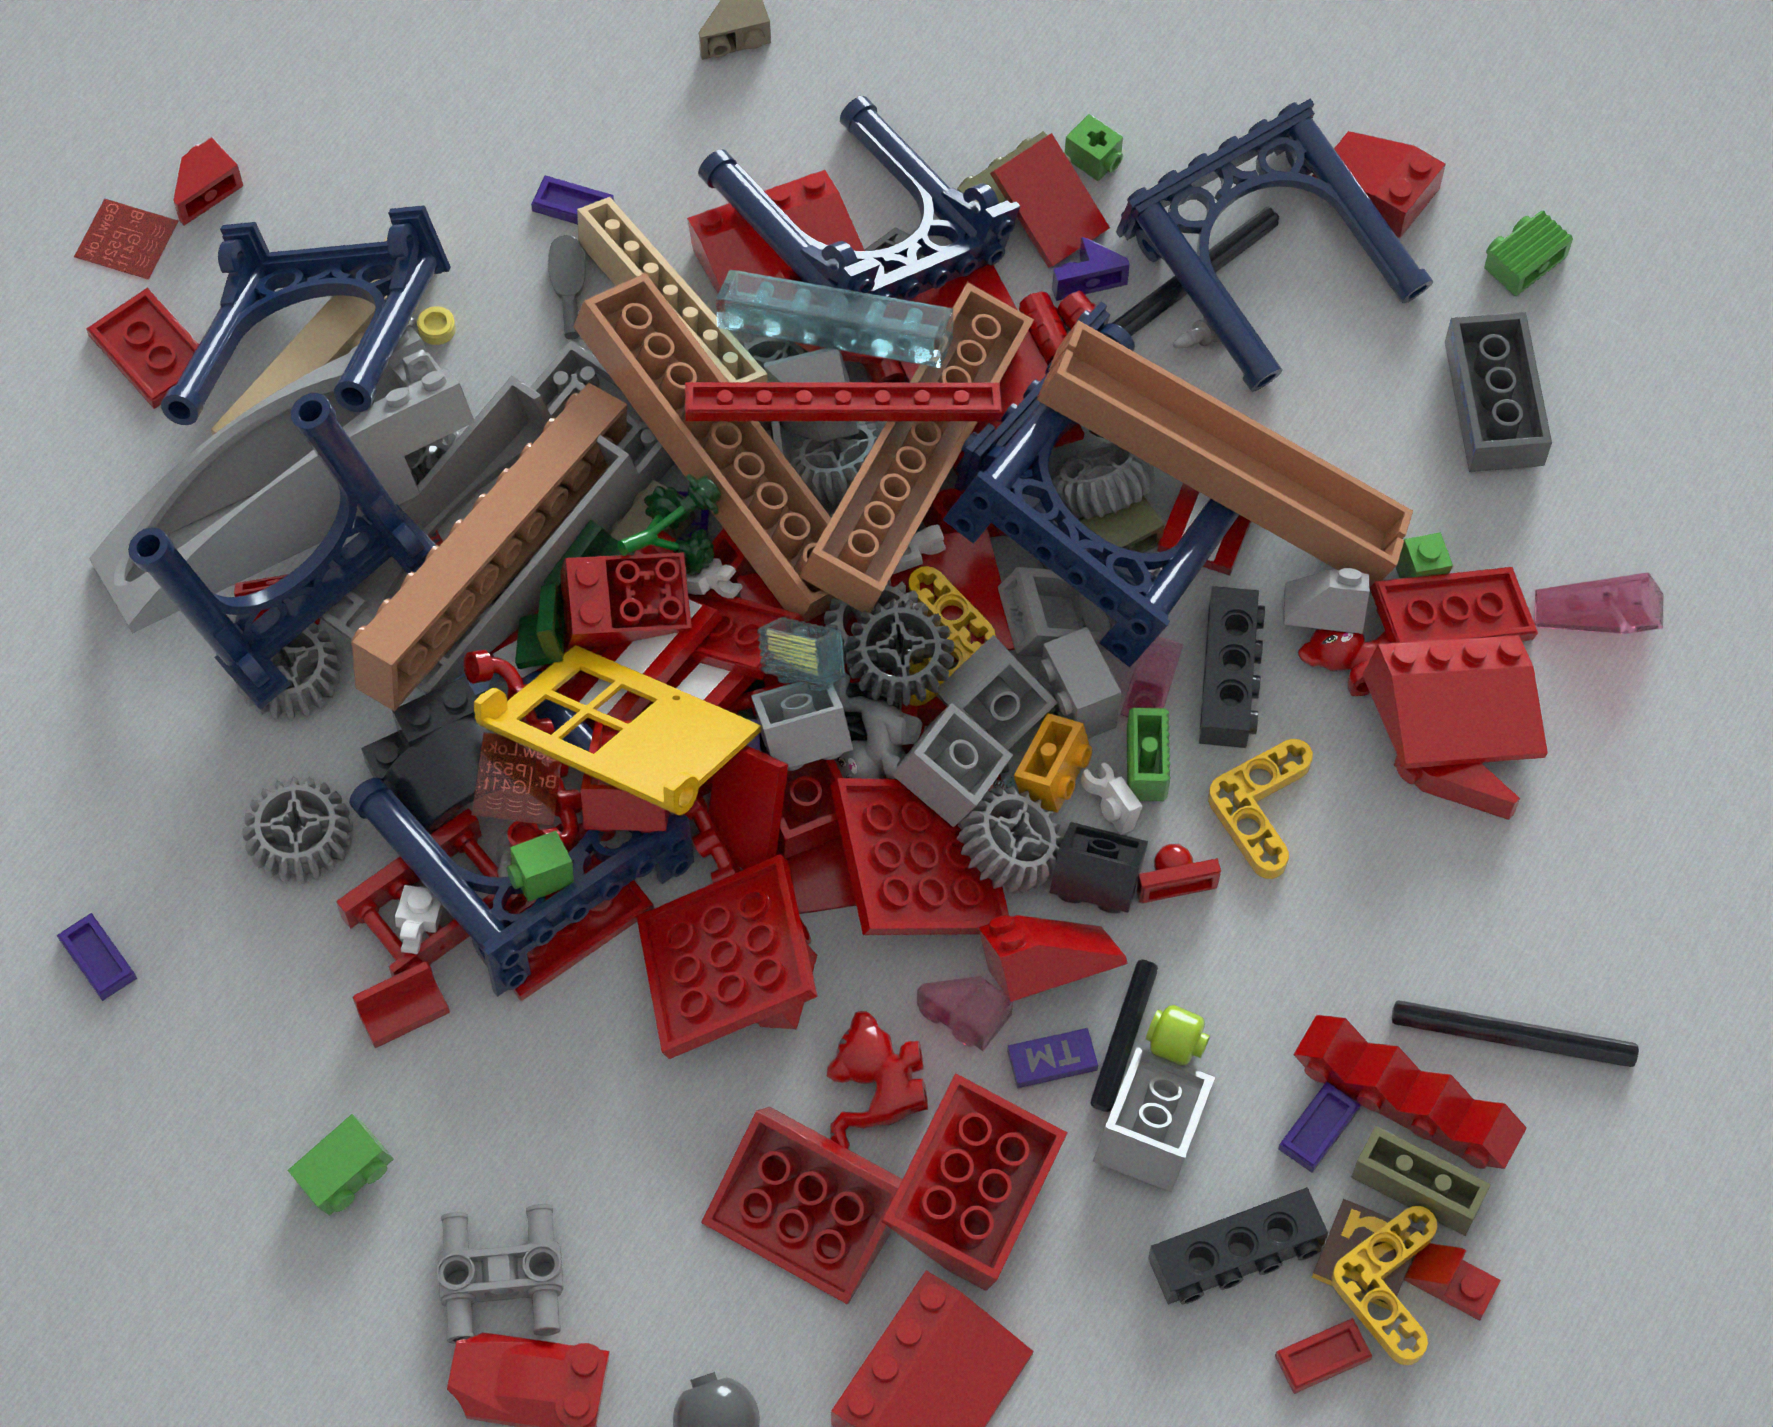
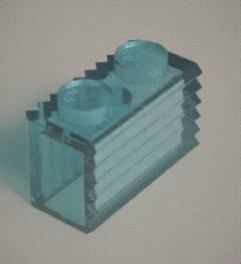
[757,617,845,691]

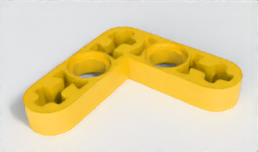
[901,566,995,706]
[1208,739,1313,879]
[1331,1206,1437,1365]

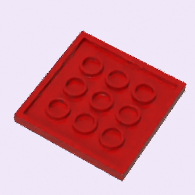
[830,778,1009,935]
[636,854,818,1059]

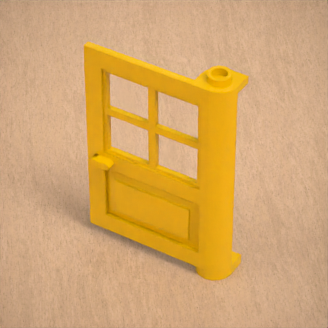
[474,645,761,815]

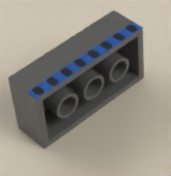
[1445,312,1552,472]

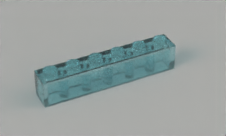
[716,270,953,368]

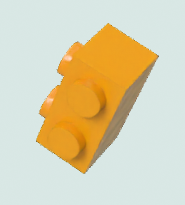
[1014,713,1092,813]

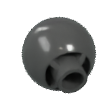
[673,1372,760,1427]

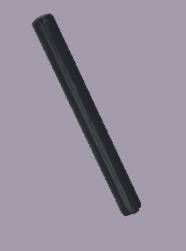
[1112,207,1279,336]
[1392,1000,1639,1067]

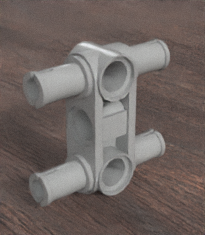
[436,1204,564,1344]

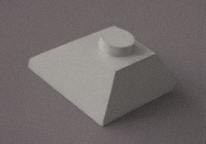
[764,345,859,442]
[1284,568,1369,634]

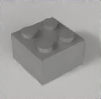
[1037,627,1121,739]
[938,635,1058,750]
[751,674,853,771]
[892,703,1013,827]

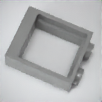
[998,567,1111,657]

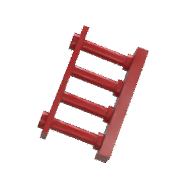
[336,808,526,977]

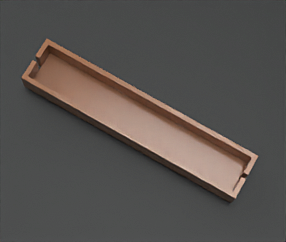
[1037,320,1413,588]

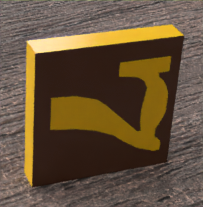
[1311,1199,1423,1311]

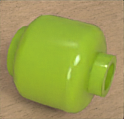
[1145,1005,1210,1066]

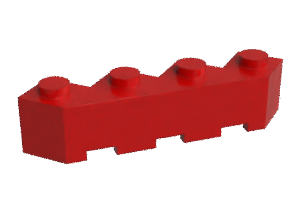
[1293,1015,1527,1169]

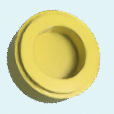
[417,306,456,345]

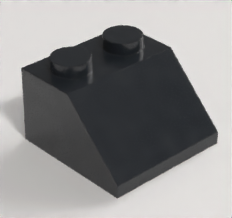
[1049,822,1148,913]

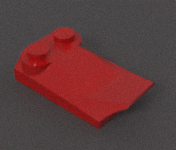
[447,1332,610,1427]

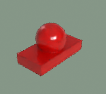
[1136,844,1221,903]

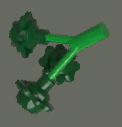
[617,474,721,576]

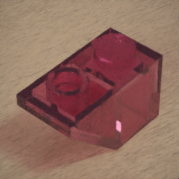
[1120,636,1184,717]
[917,976,1013,1051]

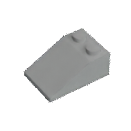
[1093,1047,1215,1192]

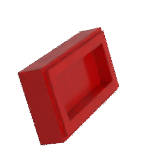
[1275,1318,1372,1394]

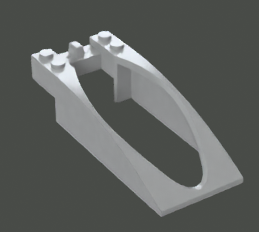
[89,325,475,634]
[319,340,675,694]

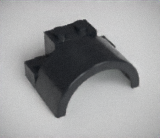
[361,676,550,834]

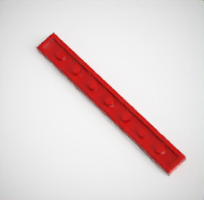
[685,382,1002,421]

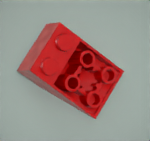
[560,552,692,648]

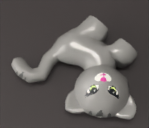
[833,672,922,779]

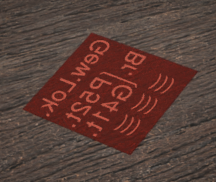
[74,198,179,280]
[472,732,562,826]

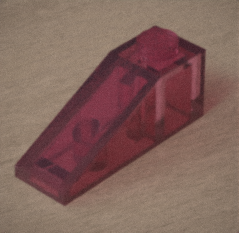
[1535,572,1664,634]

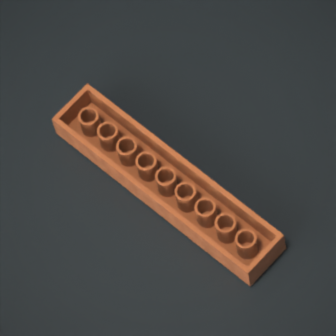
[573,273,838,622]
[799,282,1034,613]
[351,382,627,711]

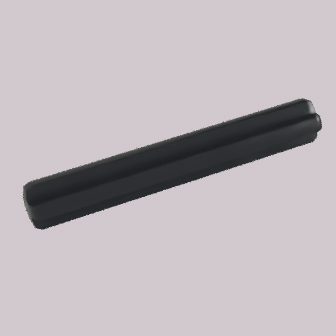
[1090,959,1158,1112]

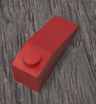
[1394,756,1520,820]

